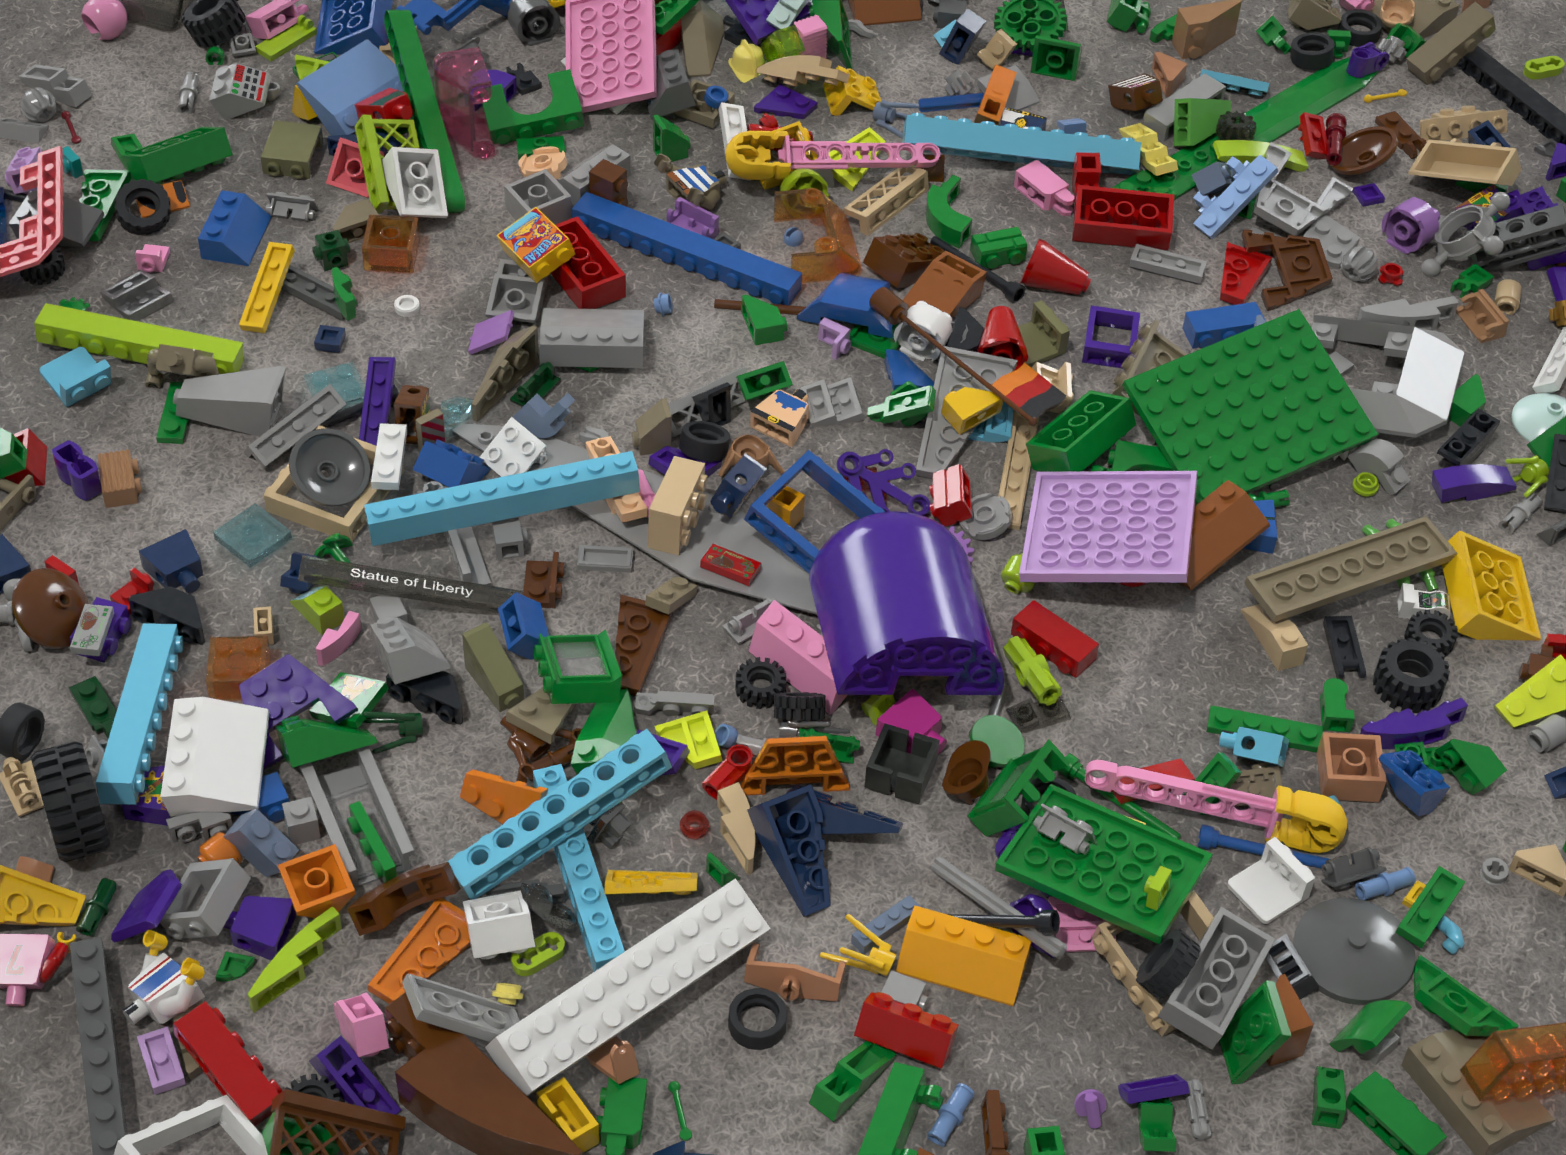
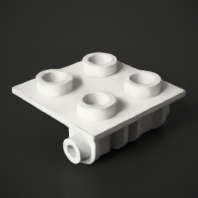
[480,417,548,477]

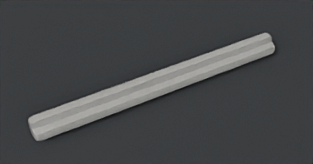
[931,857,1067,959]

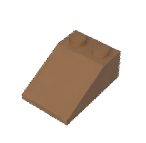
[1172,0,1242,59]

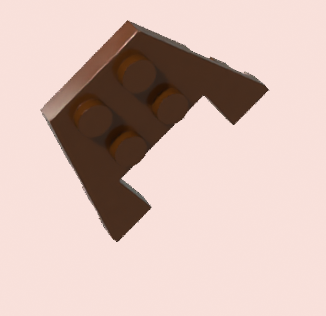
[1241,229,1333,311]

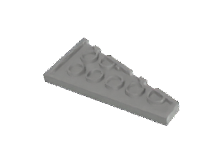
[915,346,1018,479]

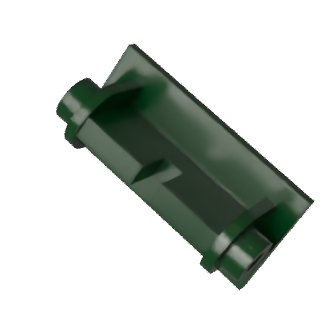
[510,362,561,407]

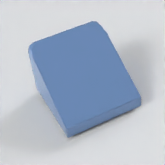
[1057,118,1087,134]

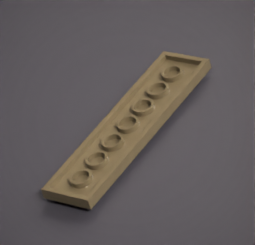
[1244,516,1457,622]

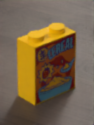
[496,207,576,283]

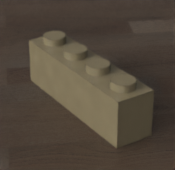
[1406,2,1496,85]

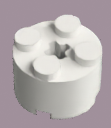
[894,301,952,361]

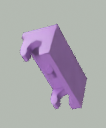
[667,197,719,239]

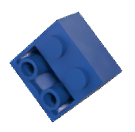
[413,439,491,487]

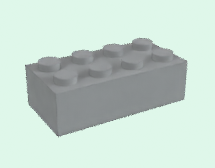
[1157,907,1275,1049]

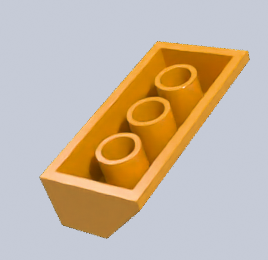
[895,905,1032,1006]

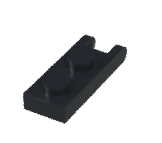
[1323,616,1366,679]

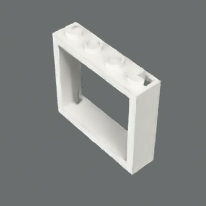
[114,1095,268,1155]

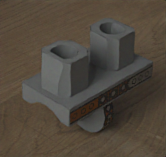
[587,802,632,849]

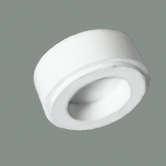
[394,295,420,317]

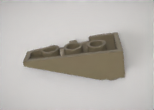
[681,0,725,77]
[1288,0,1342,30]
[472,325,539,422]

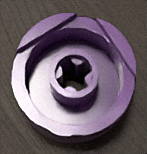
[1381,197,1440,254]

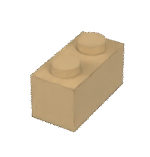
[253,606,274,646]

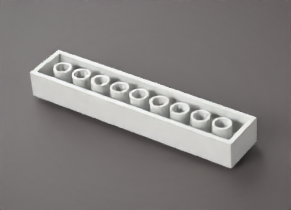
[485,878,771,1096]

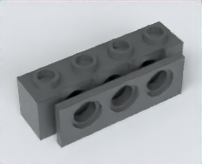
[1466,204,1566,272]

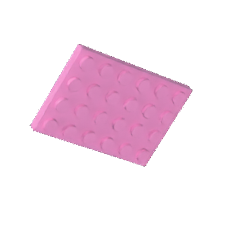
[566,0,657,113]

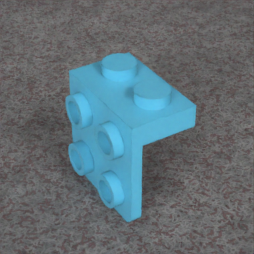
[39,347,112,407]

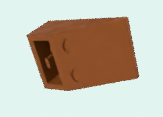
[903,251,987,318]

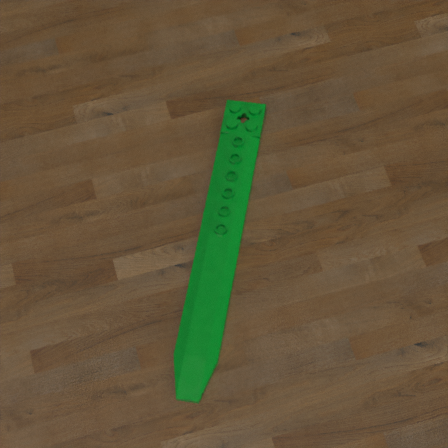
[1112,57,1381,200]

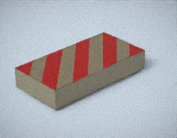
[416,408,446,454]

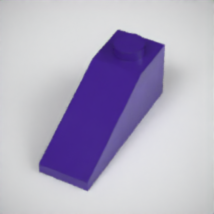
[309,1035,401,1115]

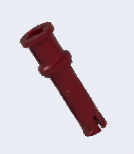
[1325,113,1347,166]

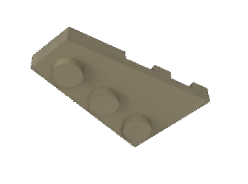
[506,688,577,744]

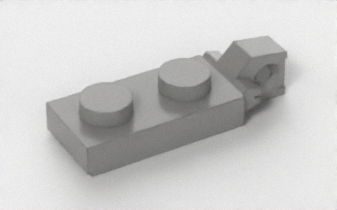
[635,691,715,716]

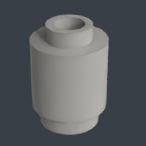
[1527,714,1566,752]

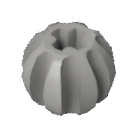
[20,87,57,123]
[1341,246,1378,282]

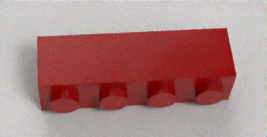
[173,1001,282,1126]

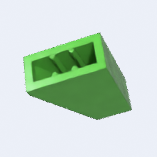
[1174,98,1231,146]

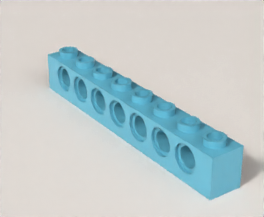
[447,729,672,900]
[533,764,625,972]

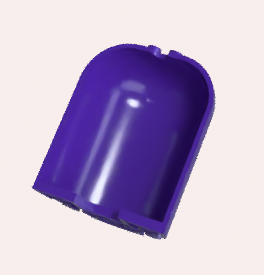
[809,511,1004,695]

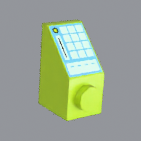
[290,586,345,635]

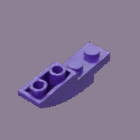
[1360,697,1468,750]

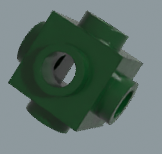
[312,230,350,272]

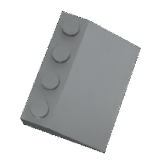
[539,308,644,368]

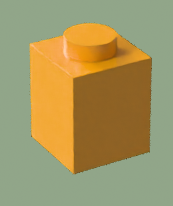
[768,486,805,528]

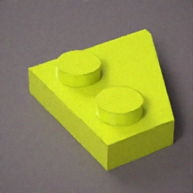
[654,710,723,769]

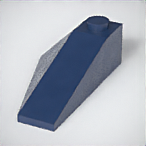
[747,784,831,917]
[786,784,903,834]

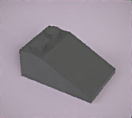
[9,191,105,248]

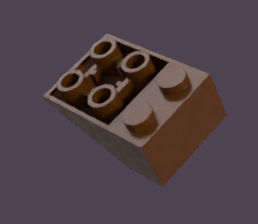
[863,233,944,288]

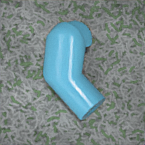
[1436,915,1464,954]

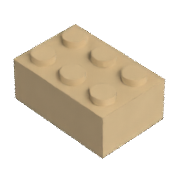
[648,456,708,556]

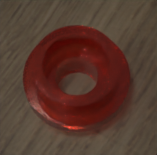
[680,810,709,839]

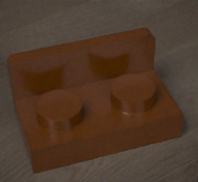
[523,552,564,608]

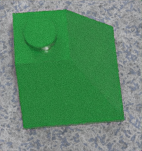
[1030,35,1082,81]

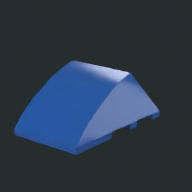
[797,273,893,339]

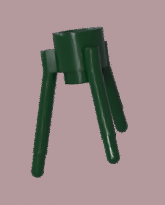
[363,712,423,754]

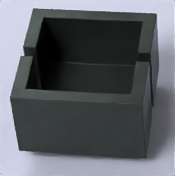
[864,723,940,804]

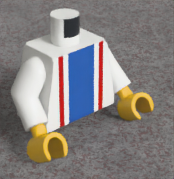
[122,930,205,1025]

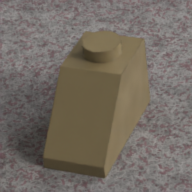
[333,198,381,243]
[631,398,671,456]

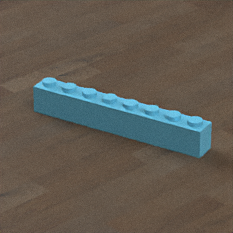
[96,623,183,805]

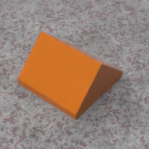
[278,844,356,918]

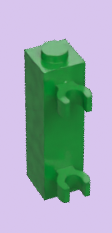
[858,1062,944,1155]

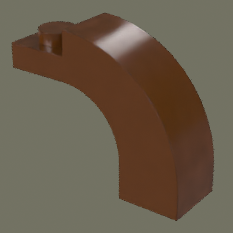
[347,862,461,936]

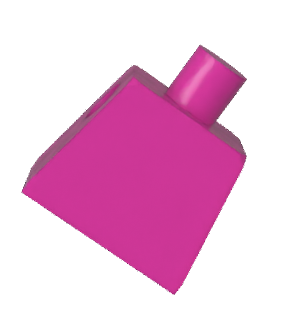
[876,688,947,754]

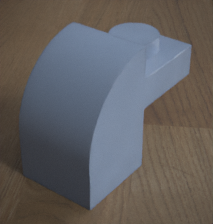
[513,393,575,438]

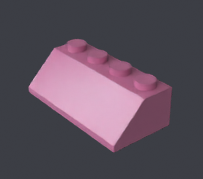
[749,600,847,715]

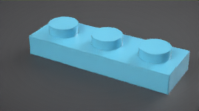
[1200,69,1270,97]

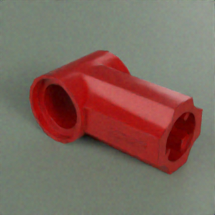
[702,745,753,800]

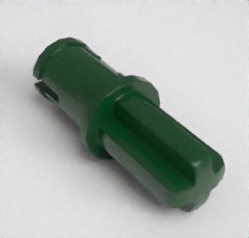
[76,878,116,937]

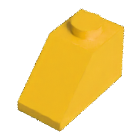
[941,387,1003,435]

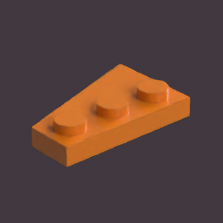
[460,769,548,831]

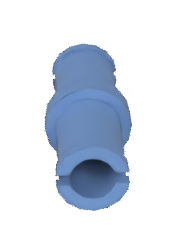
[1355,867,1416,901]
[927,1083,974,1147]

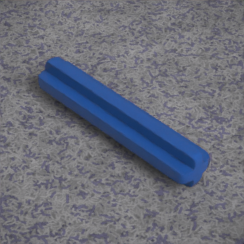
[918,93,984,112]

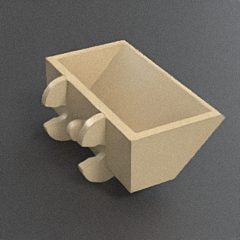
[1408,138,1521,186]

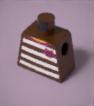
[1108,73,1163,111]

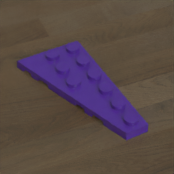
[725,0,843,46]

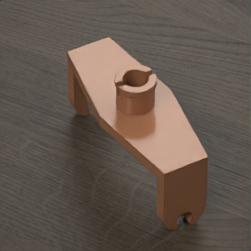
[744,943,846,1001]
[586,1036,640,1084]

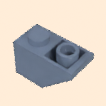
[1192,162,1236,196]

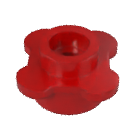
[1378,263,1404,286]

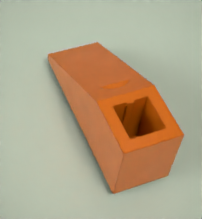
[973,64,1017,125]

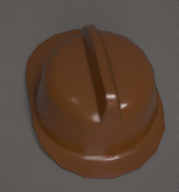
[942,740,991,805]

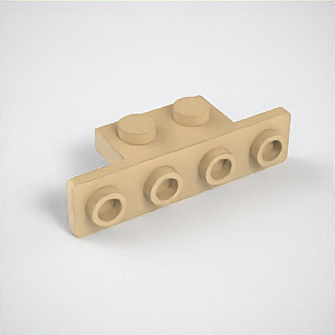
[1420,106,1507,142]

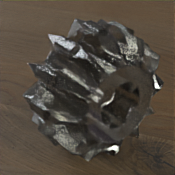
[1216,110,1256,141]

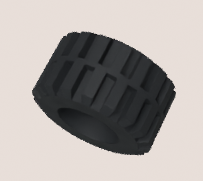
[181,0,246,48]
[1373,638,1450,714]

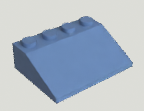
[296,39,403,136]

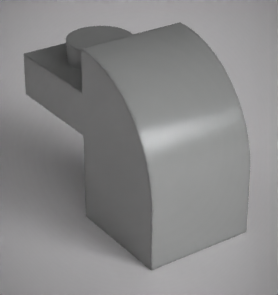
[1348,439,1410,495]

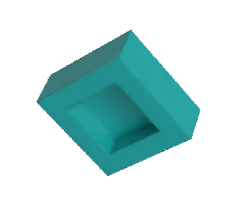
[62,146,83,179]

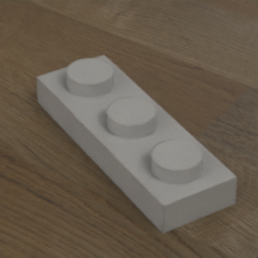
[1129,244,1207,284]

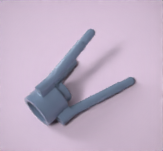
[872,100,919,139]

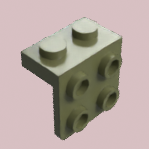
[1018,300,1070,367]

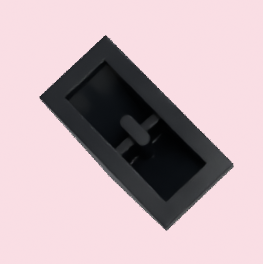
[692,382,731,426]

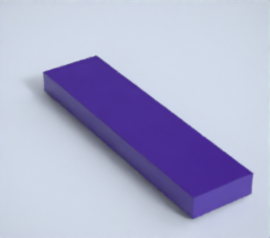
[359,357,396,446]

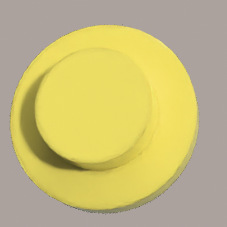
[492,983,523,1005]

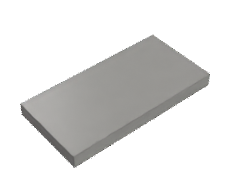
[402,974,520,1042]

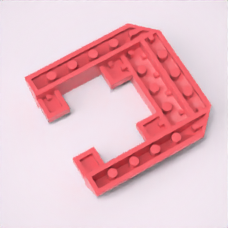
[0,146,63,277]

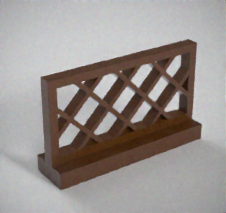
[270,1089,406,1155]

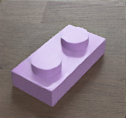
[137,1026,186,1095]

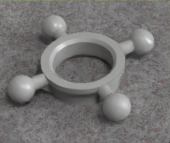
[1421,192,1510,277]

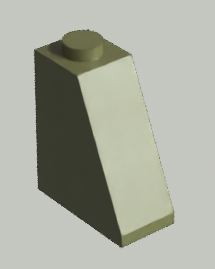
[462,622,524,712]

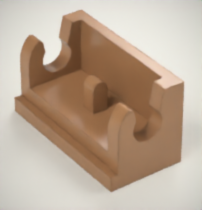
[1456,289,1509,343]

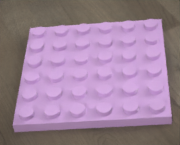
[1019,471,1197,583]

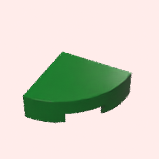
[215,951,256,982]

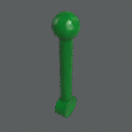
[668,1081,692,1141]

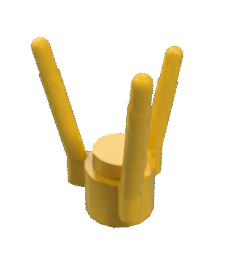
[820,914,896,977]

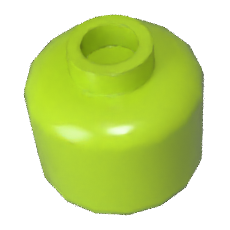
[1001,553,1036,594]

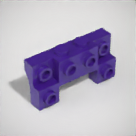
[1507,186,1566,270]

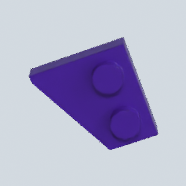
[754,84,818,119]

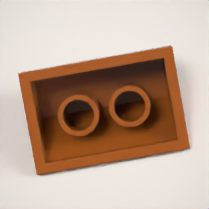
[848,0,922,26]

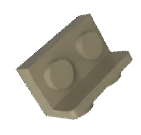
[1229,763,1282,808]

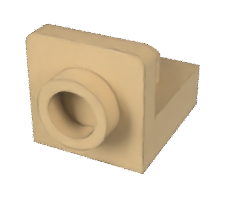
[977,29,1017,69]

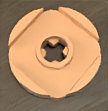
[519,147,567,179]

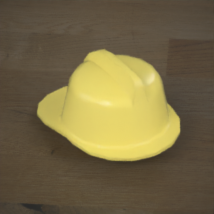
[728,39,766,83]

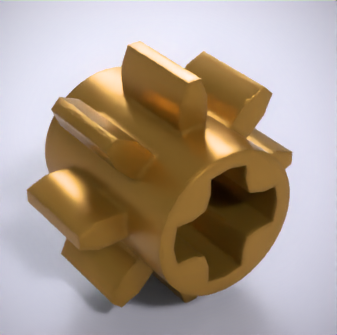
[1549,300,1566,327]

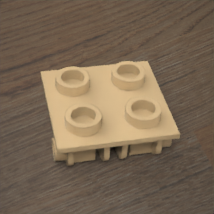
[0,757,44,817]

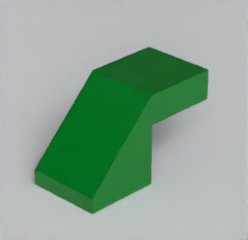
[1137,1097,1177,1152]

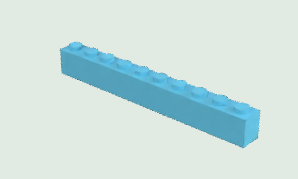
[902,113,1141,175]
[364,451,640,546]

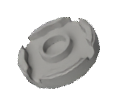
[959,493,1013,540]

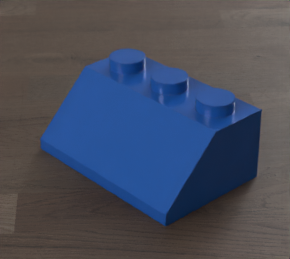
[198,190,272,266]

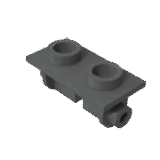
[1321,847,1387,889]

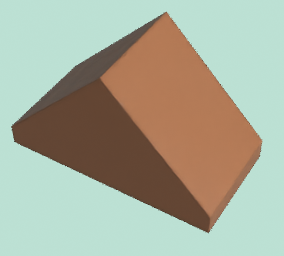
[1152,52,1188,97]

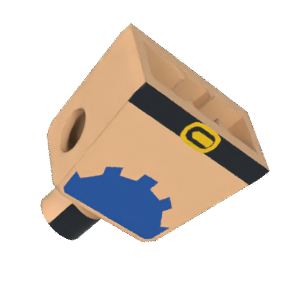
[750,389,809,448]

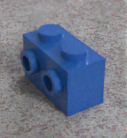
[498,592,549,660]

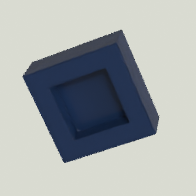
[314,325,346,353]

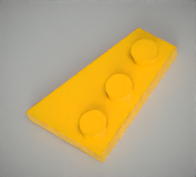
[0,865,86,926]
[604,870,698,895]

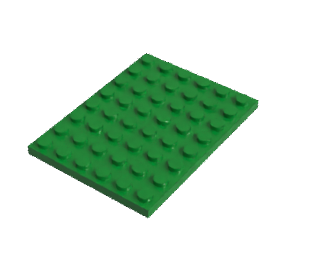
[1122,309,1378,506]

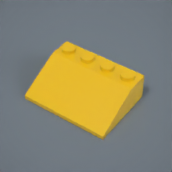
[1442,531,1541,641]

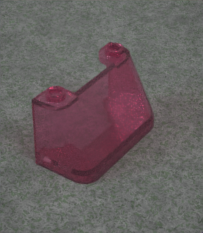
[433,47,495,159]

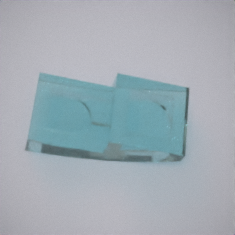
[441,396,474,432]

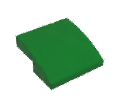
[1329,1000,1412,1054]

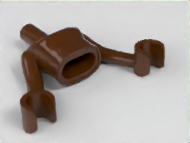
[500,716,582,783]

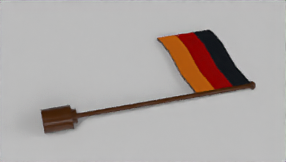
[869,287,1066,426]

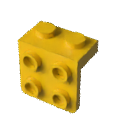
[823,65,881,116]

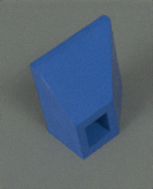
[1378,750,1450,816]

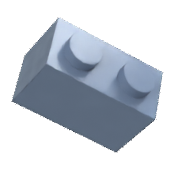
[223,809,299,877]

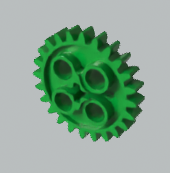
[994,0,1067,53]

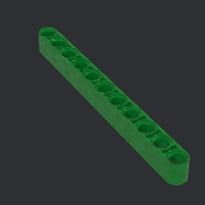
[384,10,465,213]

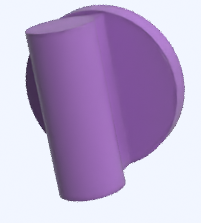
[1074,1089,1106,1128]

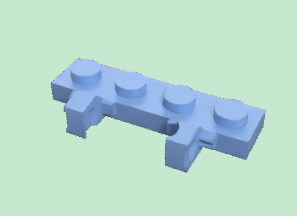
[1193,155,1279,239]

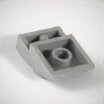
[485,259,550,323]

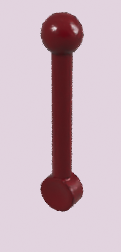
[61,111,81,144]

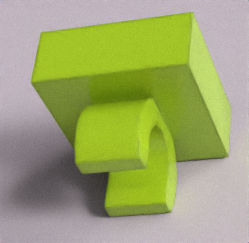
[861,695,896,726]

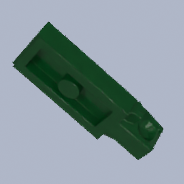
[69,676,117,739]

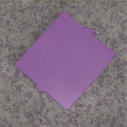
[468,310,514,354]

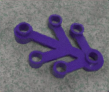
[837,449,930,516]

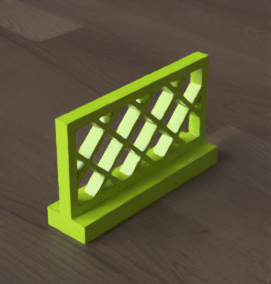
[354,115,420,213]

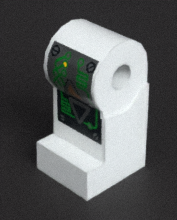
[1397,583,1451,620]

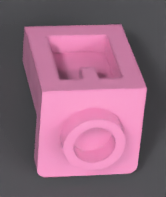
[135,244,170,272]

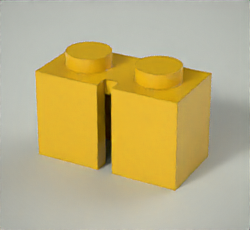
[536,1077,599,1153]

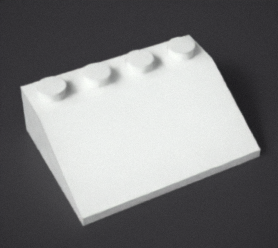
[160,697,270,817]

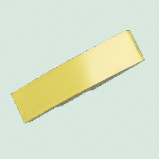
[1119,123,1178,176]

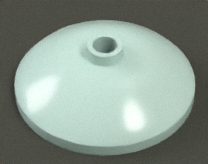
[1511,393,1566,442]

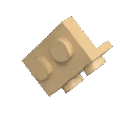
[1032,362,1074,413]

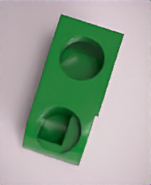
[1320,678,1355,733]
[1312,1066,1346,1129]

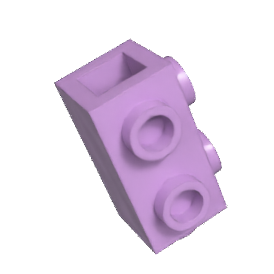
[5,147,41,194]

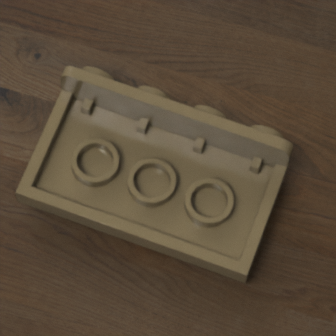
[1111,319,1187,417]

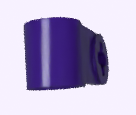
[1346,42,1390,78]

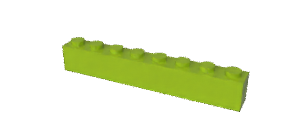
[34,303,244,374]

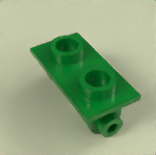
[799,728,860,764]

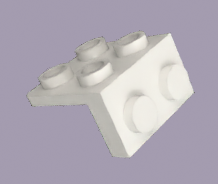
[1227,837,1315,924]

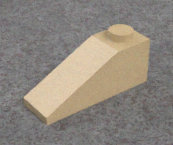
[1241,604,1308,671]

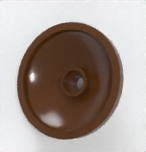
[1330,126,1398,176]
[12,568,89,649]

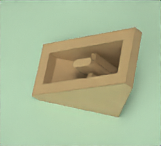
[1509,844,1566,897]

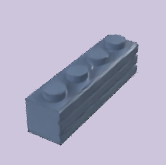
[851,895,921,954]

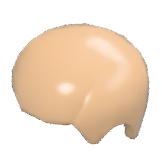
[1380,0,1415,28]

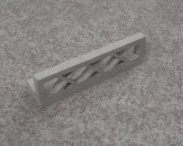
[668,366,748,437]
[244,384,346,469]
[444,526,491,594]

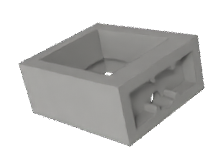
[160,858,251,940]

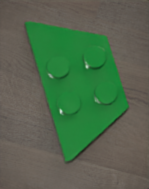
[1414,955,1519,1036]

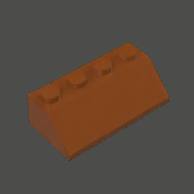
[1181,480,1270,591]

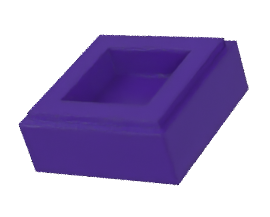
[1352,183,1385,207]

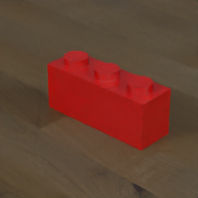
[1011,600,1099,678]
[854,992,959,1069]

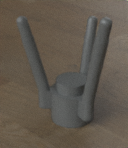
[779,719,850,738]

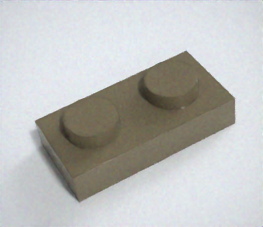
[645,576,698,614]

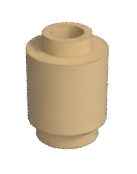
[1494,279,1522,315]

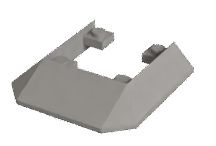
[1312,314,1464,438]

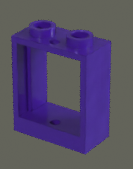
[1082,305,1140,369]

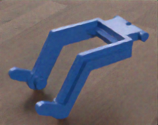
[396,0,511,35]

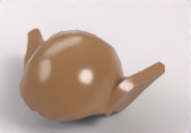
[718,434,784,477]

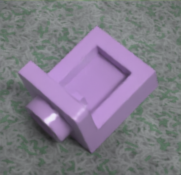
[818,317,851,360]

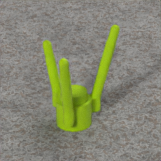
[1505,455,1549,497]

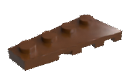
[615,594,673,696]

